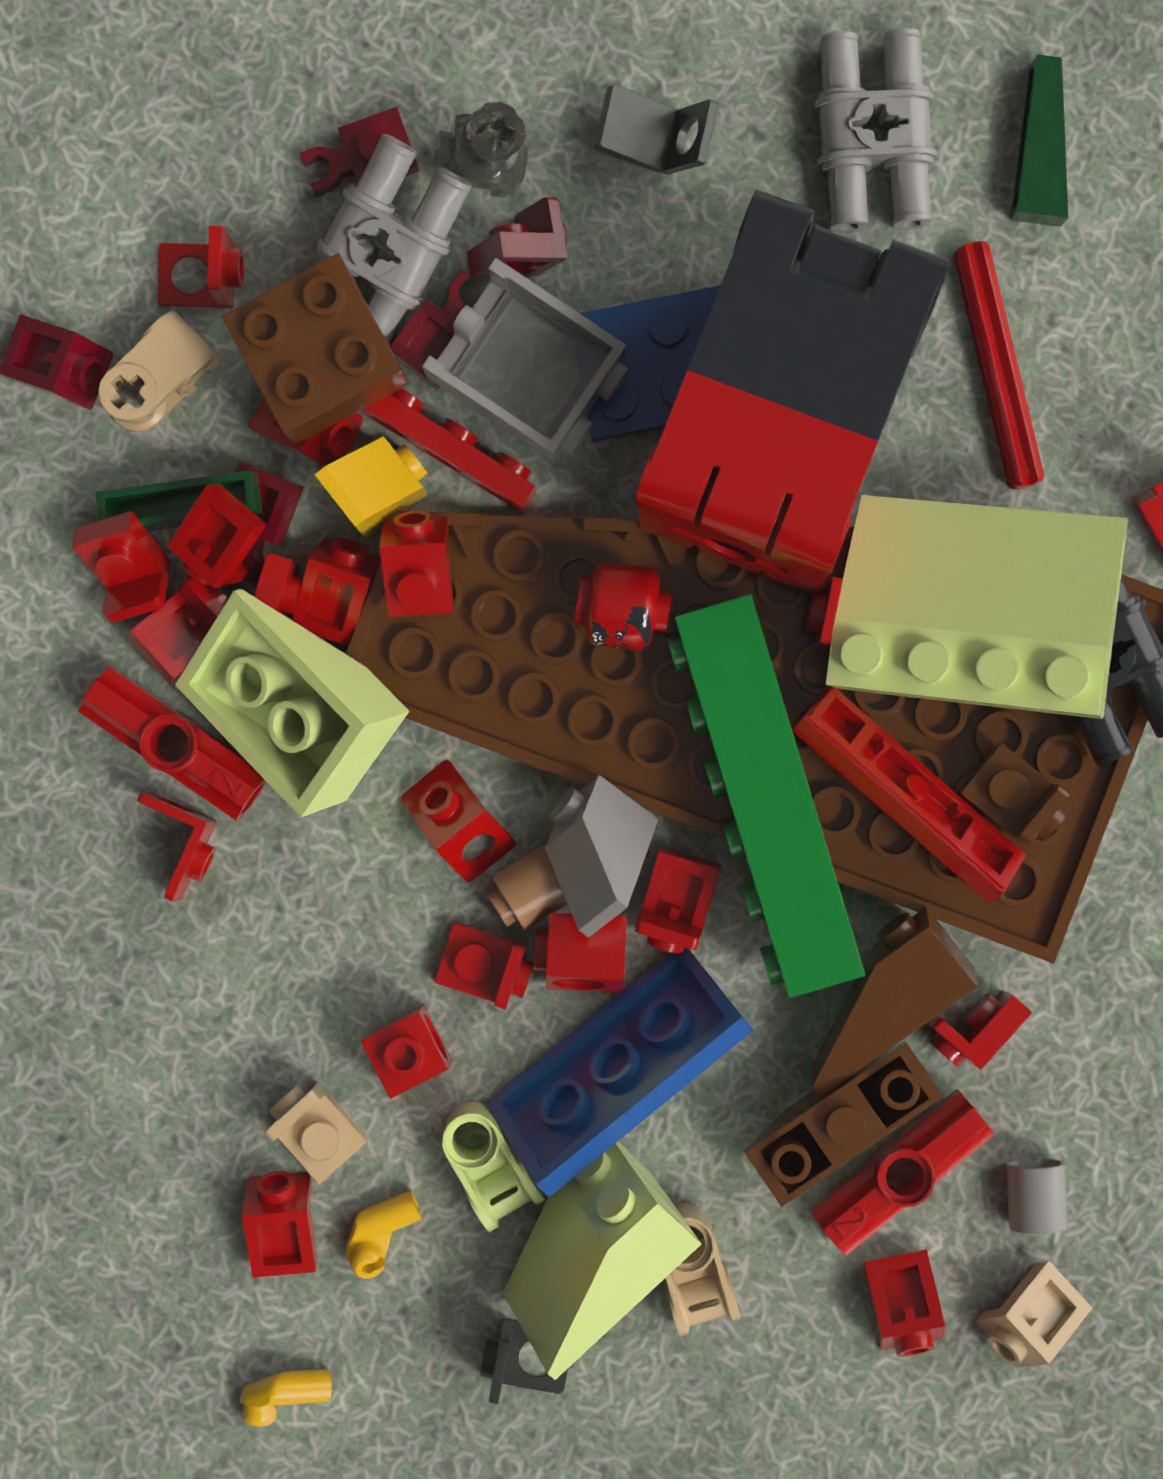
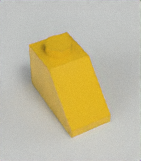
[314,436,428,541]

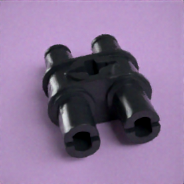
[1065,575,1163,767]

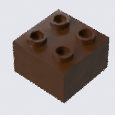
[221,252,410,445]

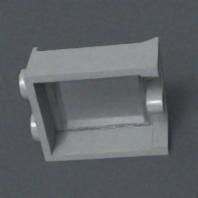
[422,258,630,464]

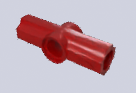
[78,666,266,821]
[809,1089,995,1257]

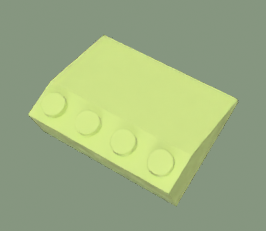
[826,495,1128,719]

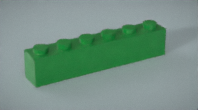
[666,594,866,998]

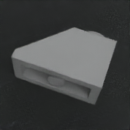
[545,775,659,937]

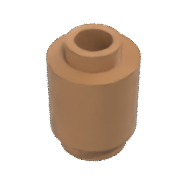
[487,845,568,931]

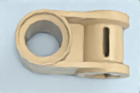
[99,311,222,432]
[664,1202,741,1336]

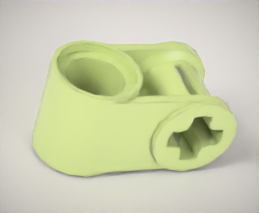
[442,1102,546,1232]

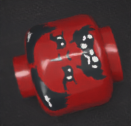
[575,561,672,651]

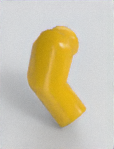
[345,1190,423,1279]
[239,1369,332,1427]

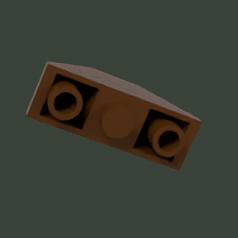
[744,1041,943,1207]

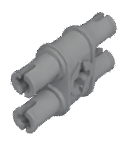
[814,28,937,232]
[316,134,473,344]

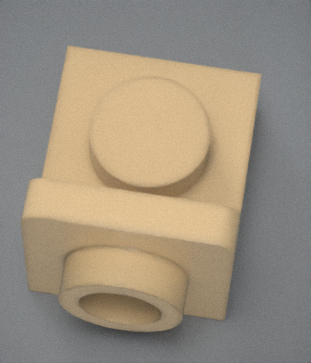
[264,1082,369,1185]
[976,1260,1092,1367]

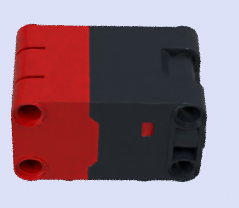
[635,189,952,594]

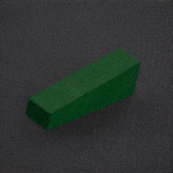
[1010,54,1069,227]
[95,470,262,532]

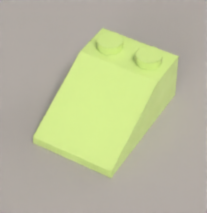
[175,589,409,818]
[503,1141,701,1380]

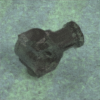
[433,102,528,198]

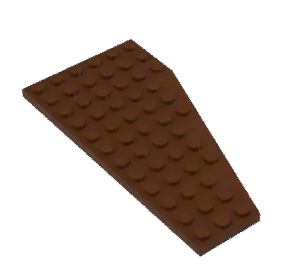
[346,511,1163,964]

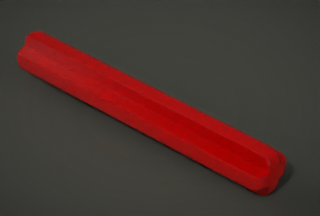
[954,241,1044,489]

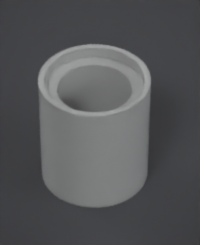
[1006,1159,1068,1234]

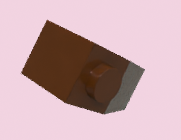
[812,907,978,1098]

